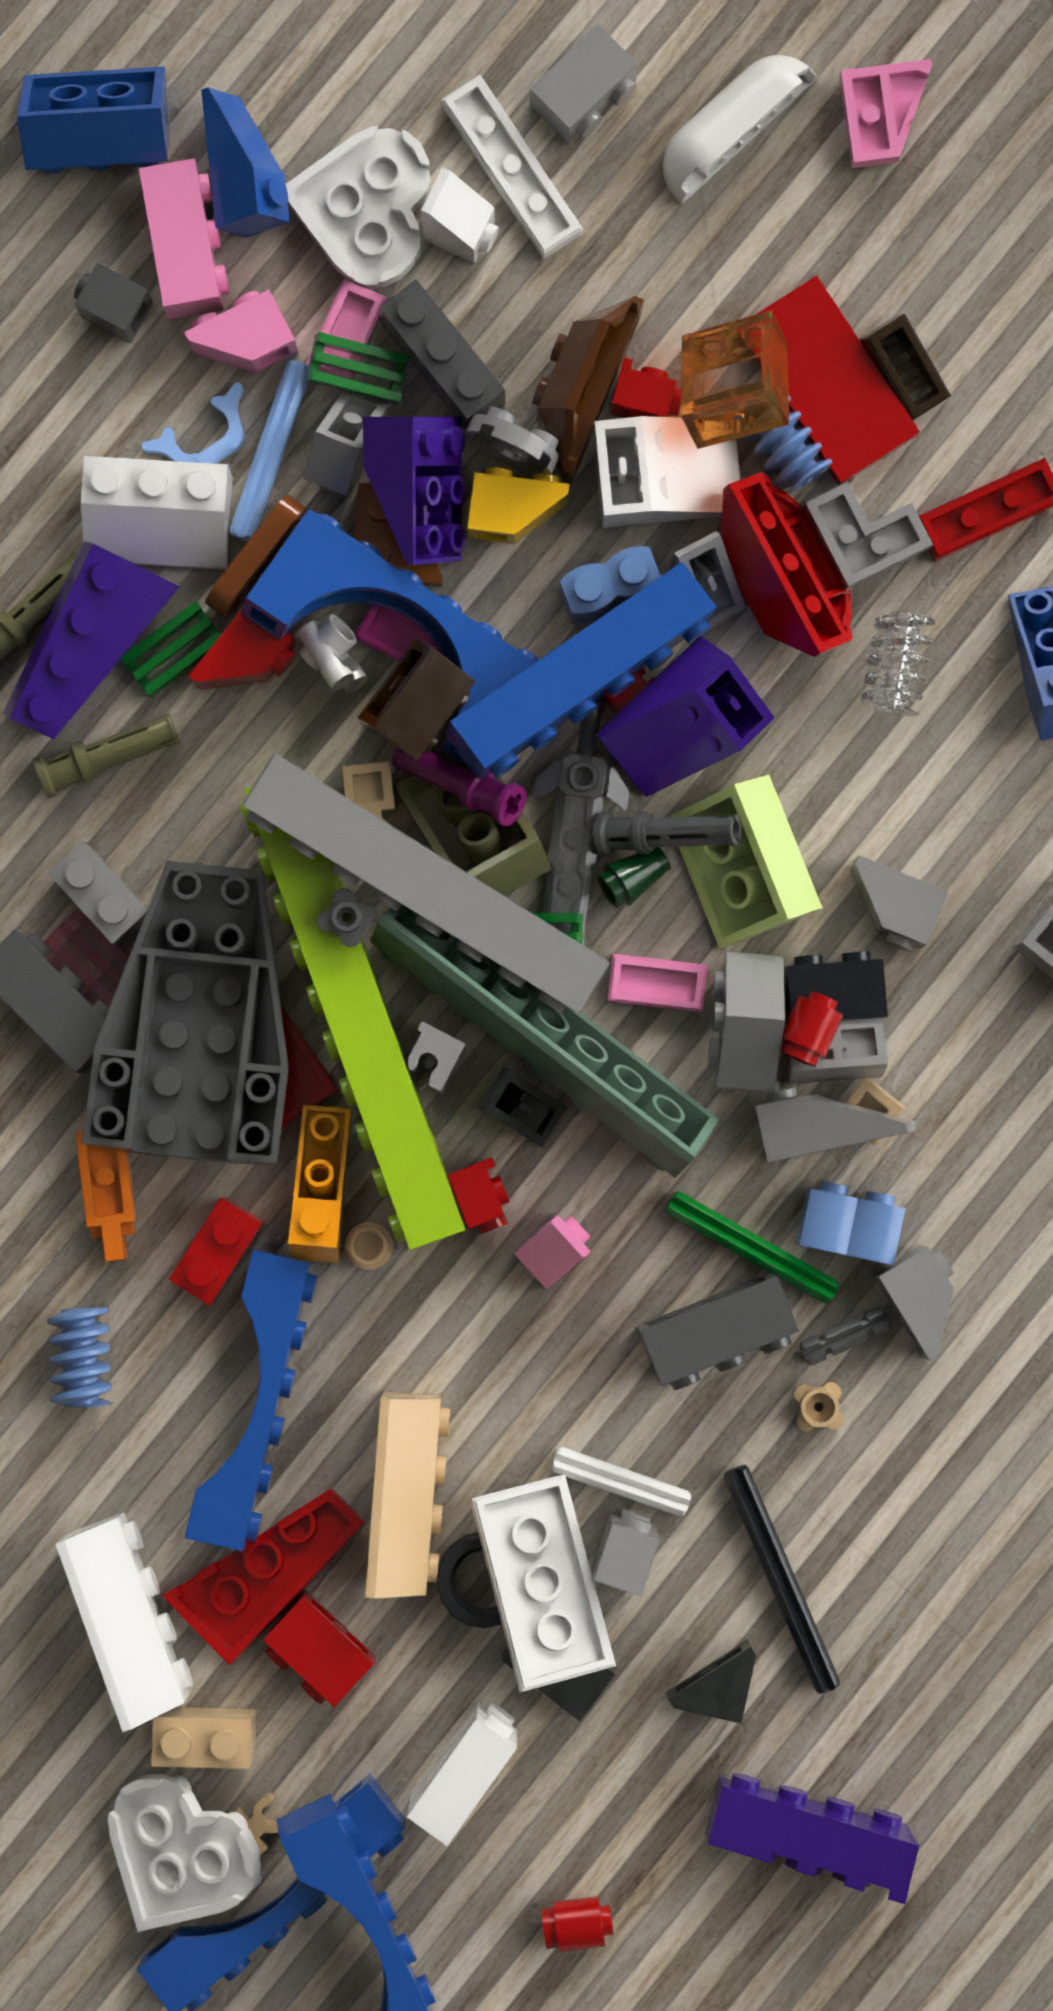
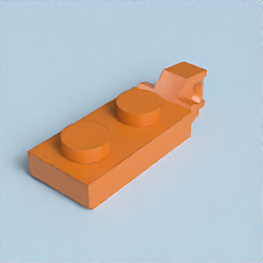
[75,1131,137,1262]

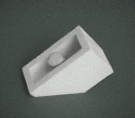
[421,167,499,264]

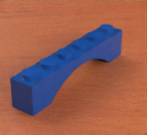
[185,1250,318,1551]
[136,1774,406,2011]
[276,1794,437,2011]

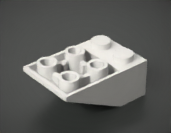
[593,416,740,528]

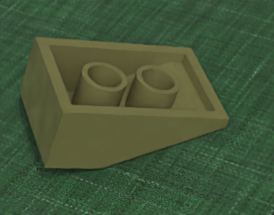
[394,755,552,896]

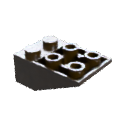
[357,638,476,761]

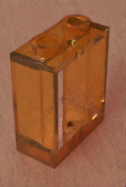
[681,310,789,449]

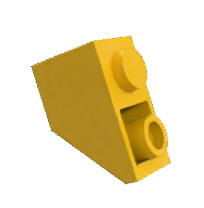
[467,468,569,544]

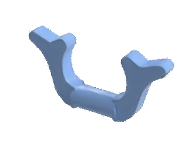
[142,382,245,464]

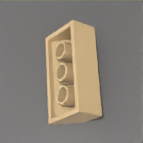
[365,1392,450,1599]

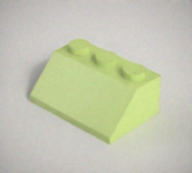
[667,775,822,949]

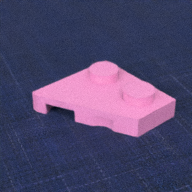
[839,59,932,168]

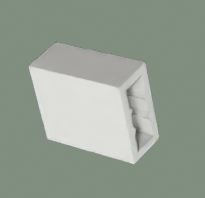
[407,1702,517,1846]

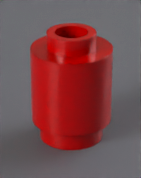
[780,991,843,1067]
[541,1896,614,1953]

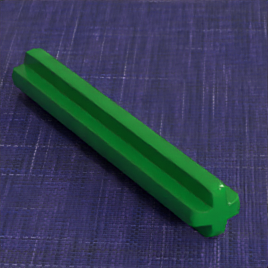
[665,1191,839,1303]

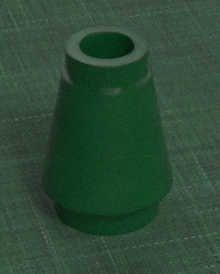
[597,847,671,908]

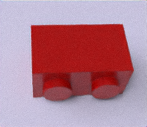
[168,1197,267,1306]
[263,1590,377,1707]

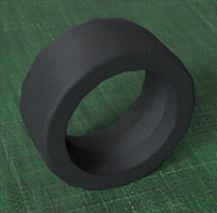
[437,1532,502,1628]

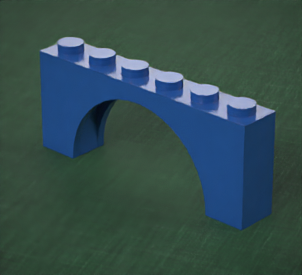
[240,509,539,768]

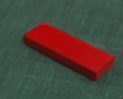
[919,458,1053,562]

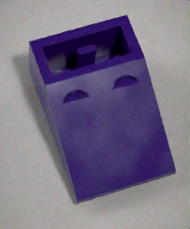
[363,417,465,565]
[596,636,775,797]

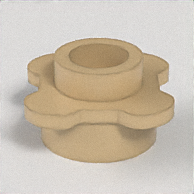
[794,1382,844,1432]

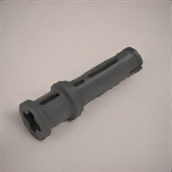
[594,811,742,856]

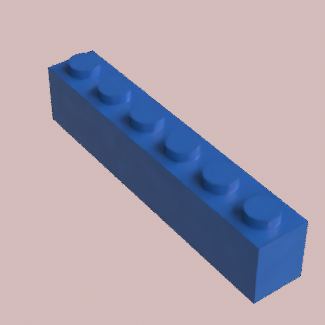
[445,562,717,781]

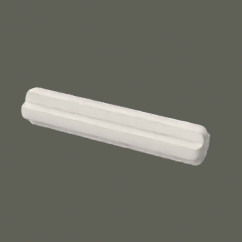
[552,1447,691,1517]

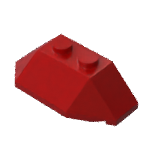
[721,472,852,657]

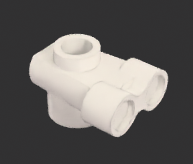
[298,614,368,693]

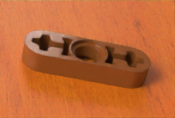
[205,495,308,618]

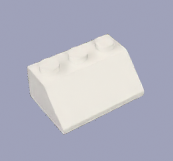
[81,456,233,571]

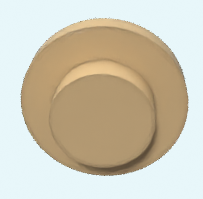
[345,1222,393,1270]

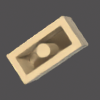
[151,1707,256,1769]

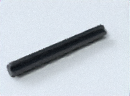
[724,1465,840,1694]

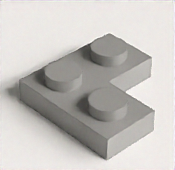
[804,482,933,590]

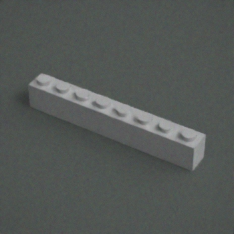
[243,752,610,1013]

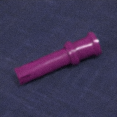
[392,748,526,826]

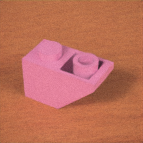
[184,289,298,374]
[514,1214,591,1290]

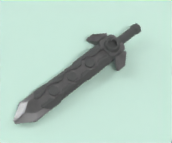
[532,698,629,945]

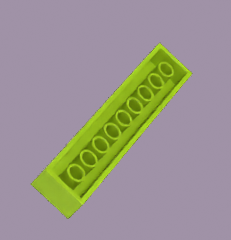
[240,786,467,1250]

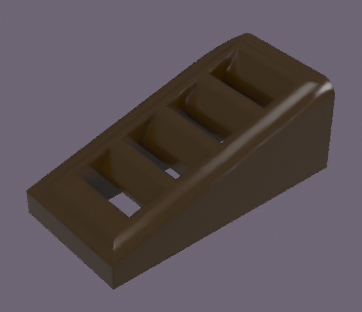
[859,313,951,420]

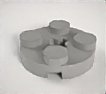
[465,406,559,476]

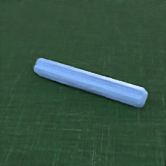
[230,360,309,542]

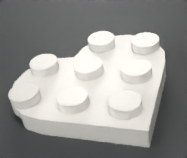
[286,126,431,291]
[108,1774,262,1932]

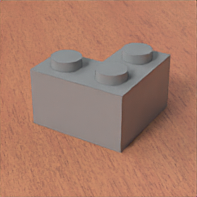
[708,952,785,1091]

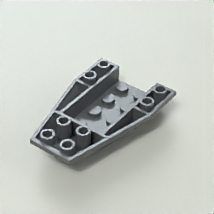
[82,861,289,1165]

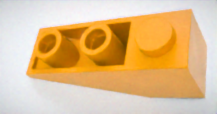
[288,1105,351,1263]

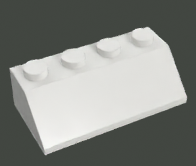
[55,1512,193,1733]

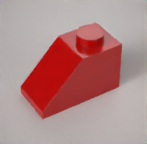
[188,609,296,690]

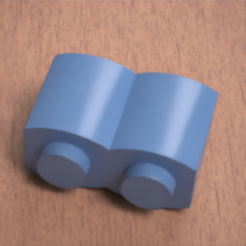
[559,546,661,624]
[795,1181,906,1265]

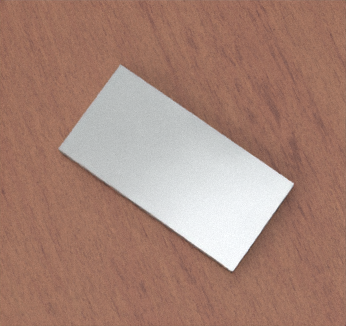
[470,1474,616,1692]

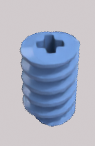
[733,385,833,493]
[47,1307,113,1407]

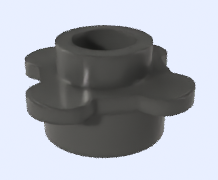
[318,888,376,947]

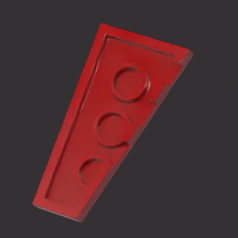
[162,1489,367,1665]

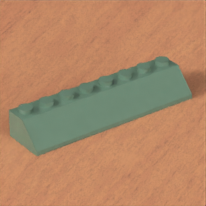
[370,904,720,1178]

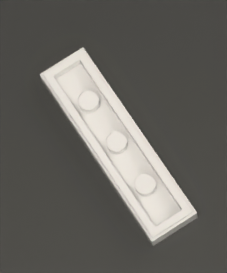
[441,75,583,259]

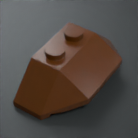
[532,296,644,485]

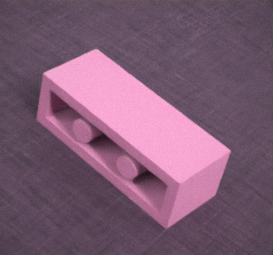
[139,158,230,320]

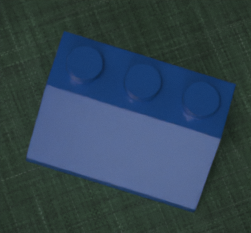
[17,67,169,173]

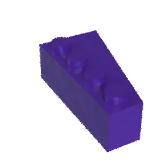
[2,541,180,739]
[705,1773,919,1904]

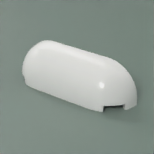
[663,55,818,205]

